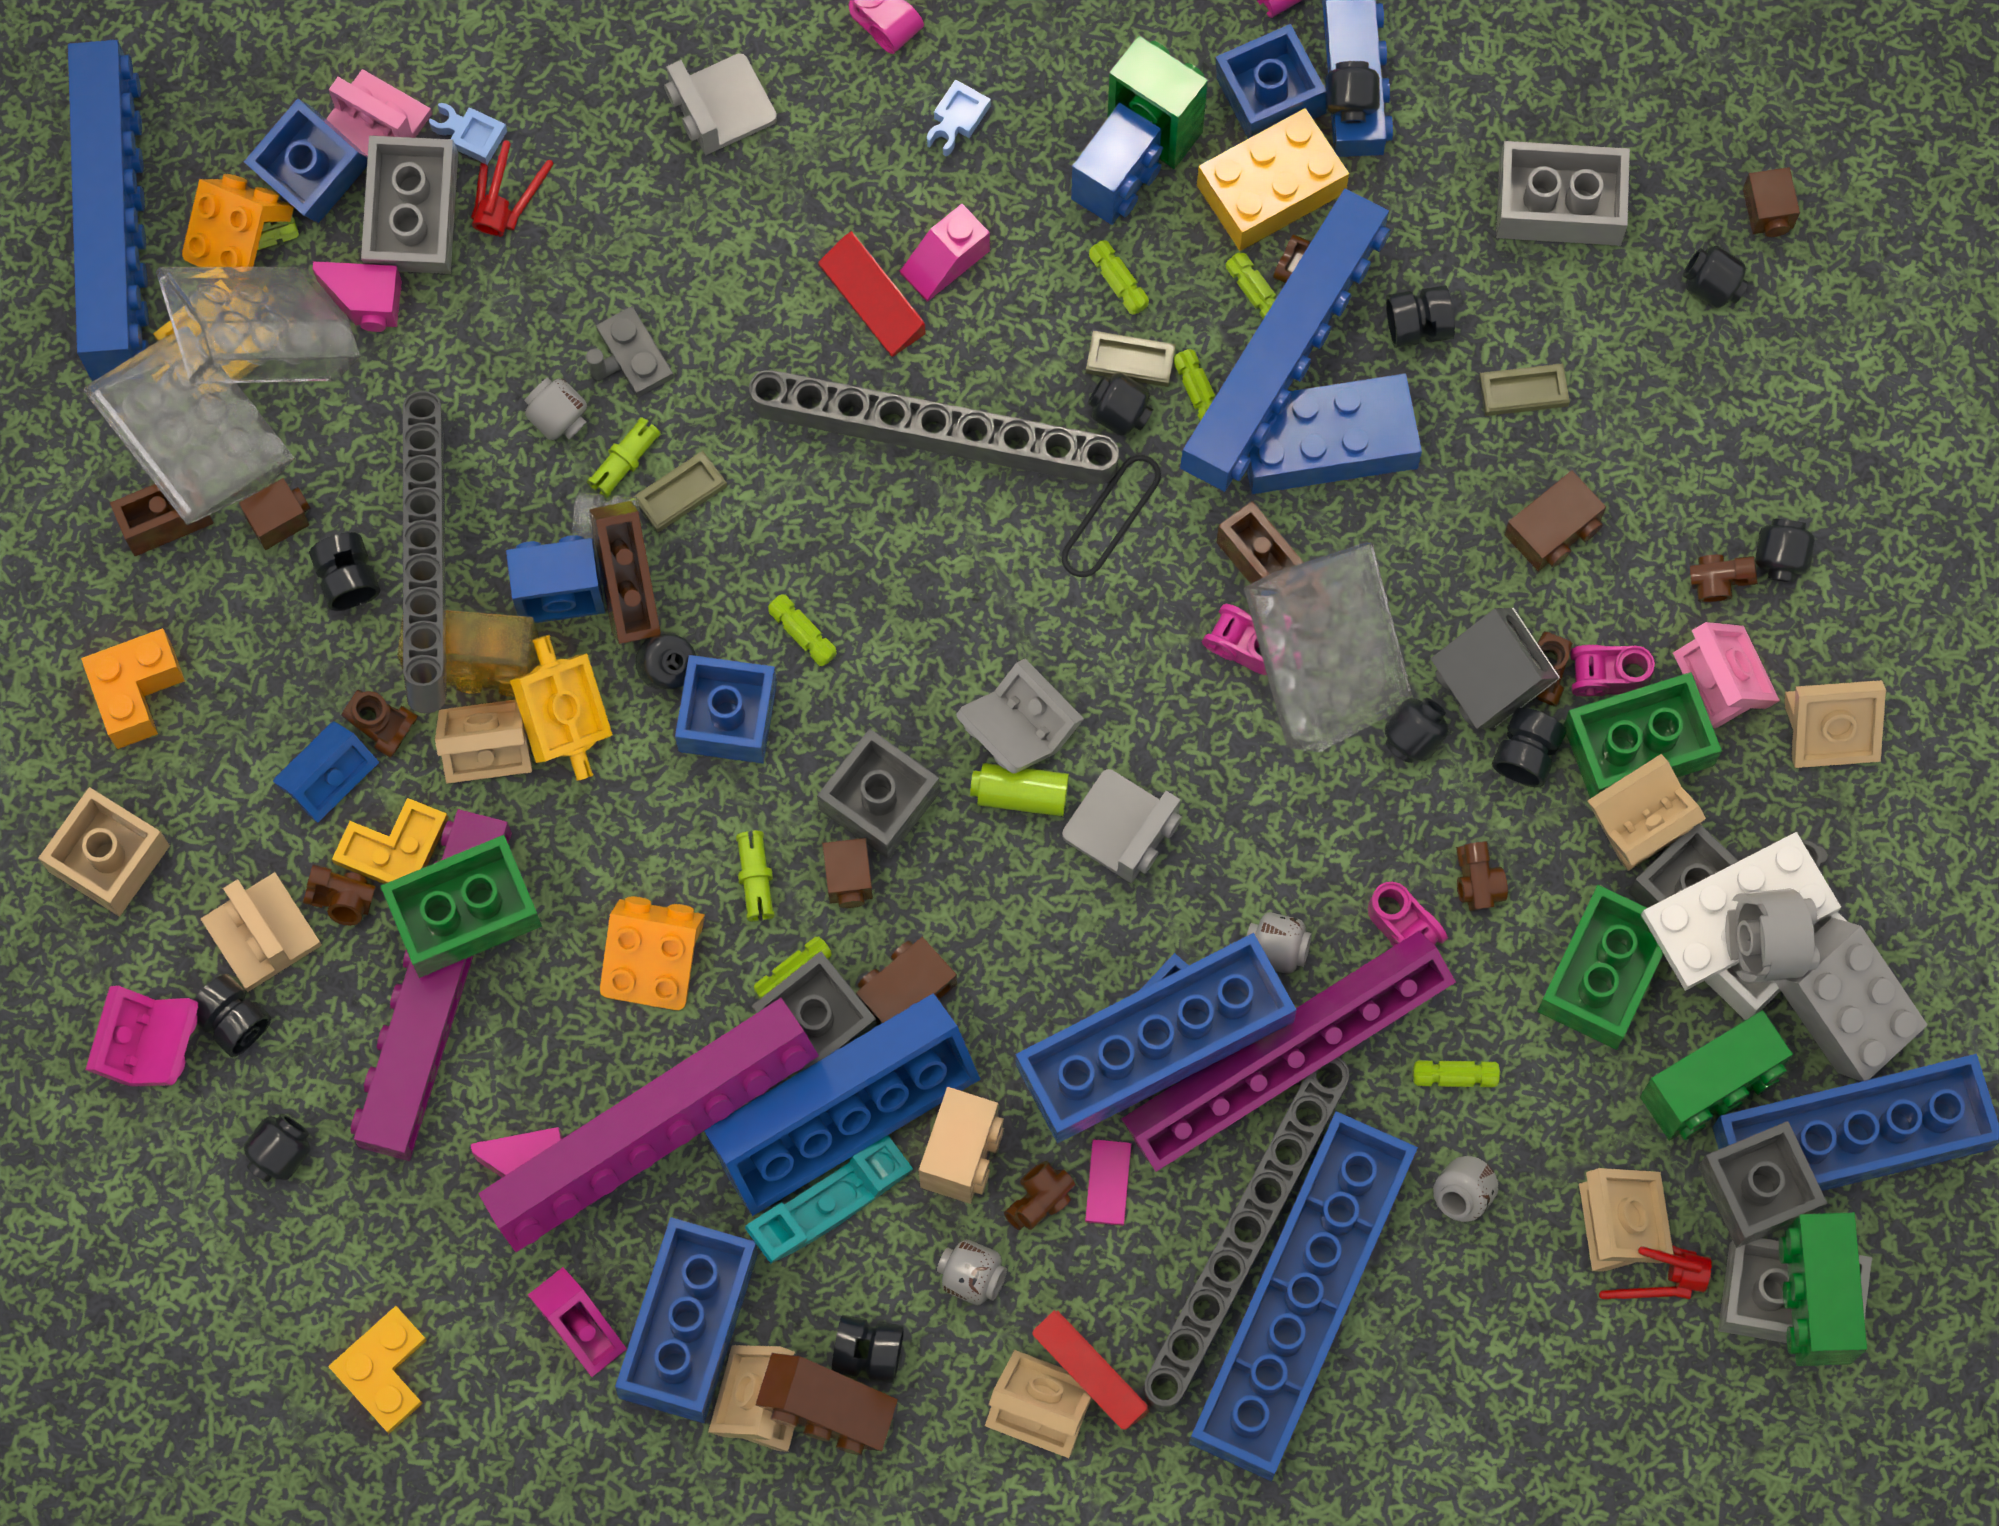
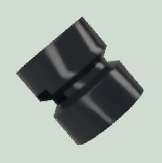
[1386,285,1455,348]
[309,532,381,611]
[1492,707,1567,788]
[193,974,272,1057]
[831,1315,904,1384]

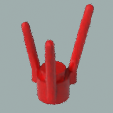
[471,140,553,237]
[1599,1245,1712,1299]

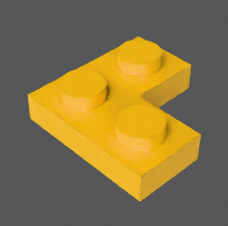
[332,798,449,884]
[328,1306,427,1434]

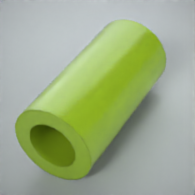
[970,763,1069,817]

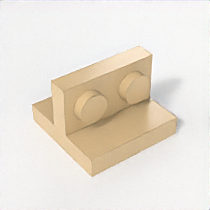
[1785,680,1886,768]
[435,700,532,784]
[1588,754,1706,871]
[201,872,322,992]
[1579,1168,1674,1271]
[708,1345,795,1452]
[985,1350,1092,1458]

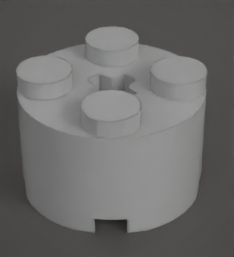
[1725,888,1820,983]

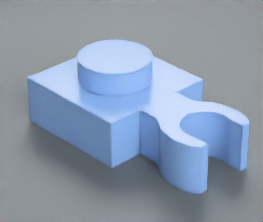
[927,80,991,156]
[429,103,507,165]

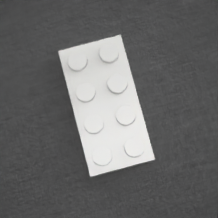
[1641,832,1841,991]

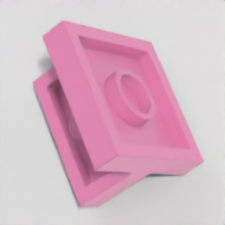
[327,69,432,156]
[1673,622,1780,729]

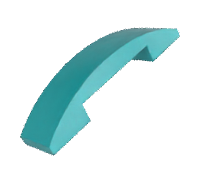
[745,1135,913,1264]

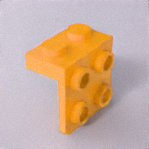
[182,174,294,284]
[600,896,705,1010]

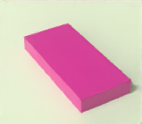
[1085,1139,1131,1226]

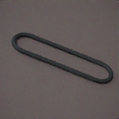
[1062,455,1161,577]

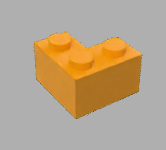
[81,628,185,749]

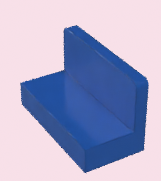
[273,721,379,823]

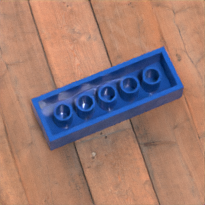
[1015,933,1296,1144]
[704,993,981,1216]
[1712,1054,1999,1191]

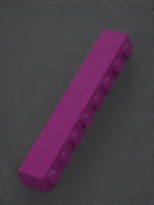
[350,809,512,1161]
[1121,931,1456,1172]
[478,998,819,1252]

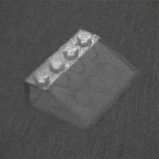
[156,267,360,384]
[83,326,295,525]
[1244,542,1413,752]

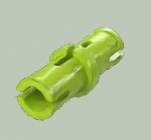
[587,417,661,498]
[736,830,775,922]

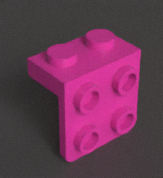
[85,986,198,1086]

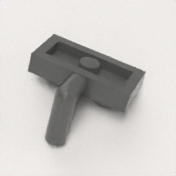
[586,306,674,398]

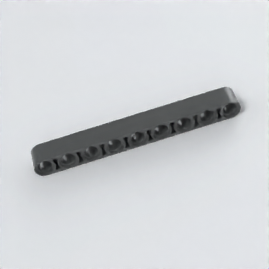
[749,370,1119,484]
[403,391,447,713]
[1143,1057,1349,1413]

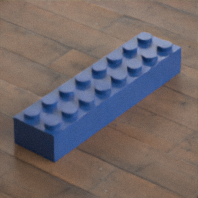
[68,40,150,383]
[1189,1111,1418,1482]

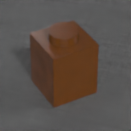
[1743,167,1800,237]
[239,478,311,550]
[822,838,873,908]

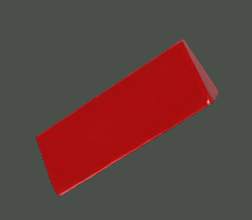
[818,231,926,357]
[1032,1310,1150,1430]

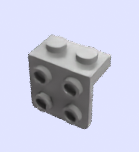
[664,54,777,156]
[956,658,1084,773]
[1062,769,1182,884]

